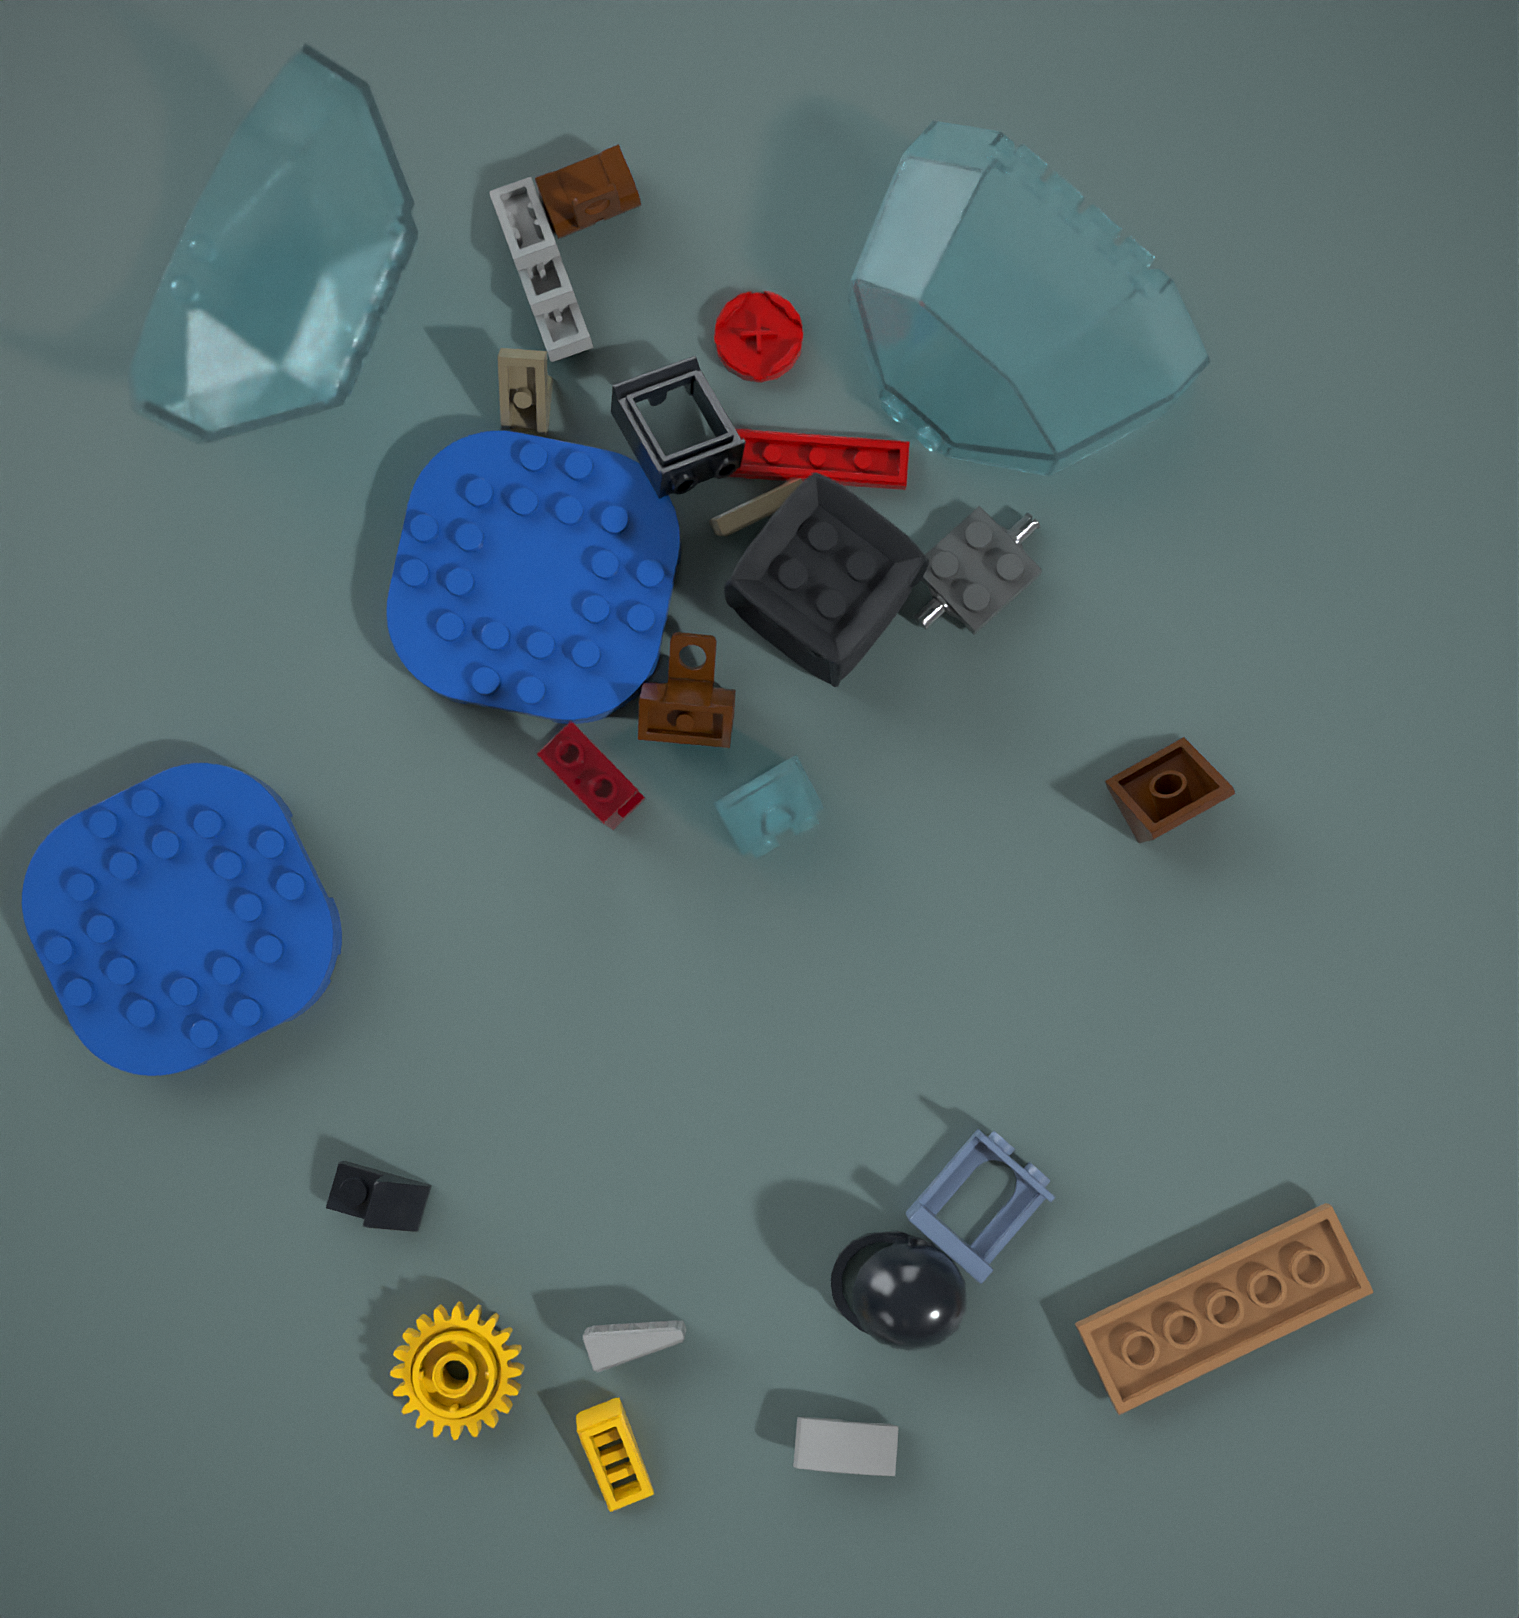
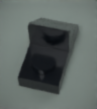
[326,1160,432,1232]

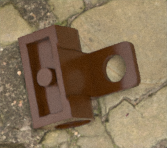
[534,144,641,239]
[638,632,736,748]

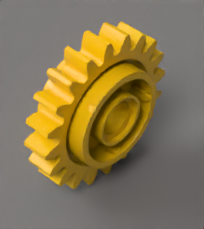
[390,1302,524,1440]

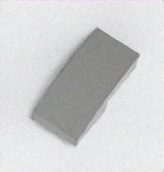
[793,1417,899,1476]

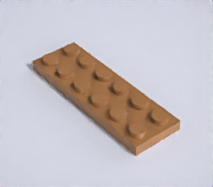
[1074,1203,1374,1415]

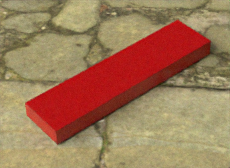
[728,429,910,490]

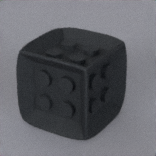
[724,472,929,687]

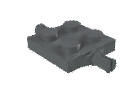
[913,506,1042,635]

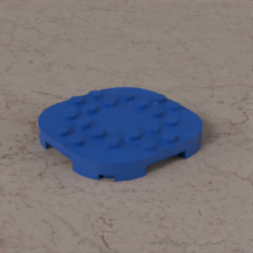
[386,431,681,724]
[22,763,342,1076]

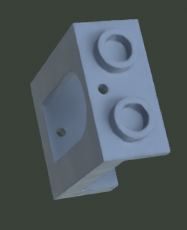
[905,1129,1056,1284]

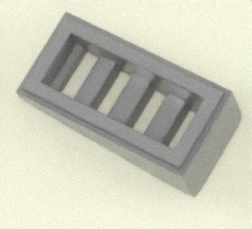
[583,1320,687,1372]

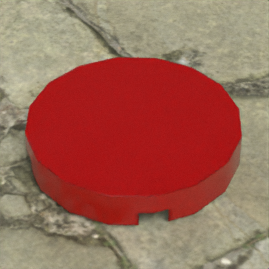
[714,291,804,383]

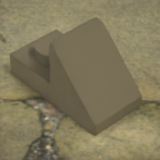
[497,348,553,438]

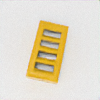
[576,1397,654,1512]

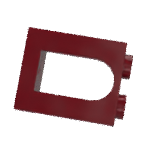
[536,721,646,830]

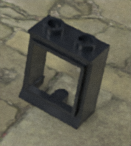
[611,356,746,499]

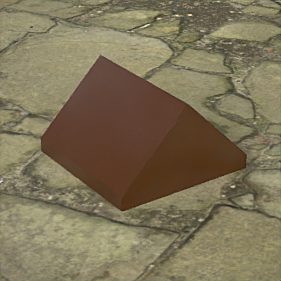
[1105,737,1235,843]

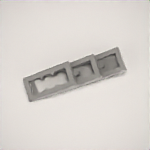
[489,177,593,362]

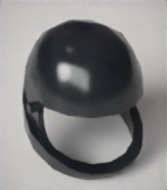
[831,1230,967,1350]

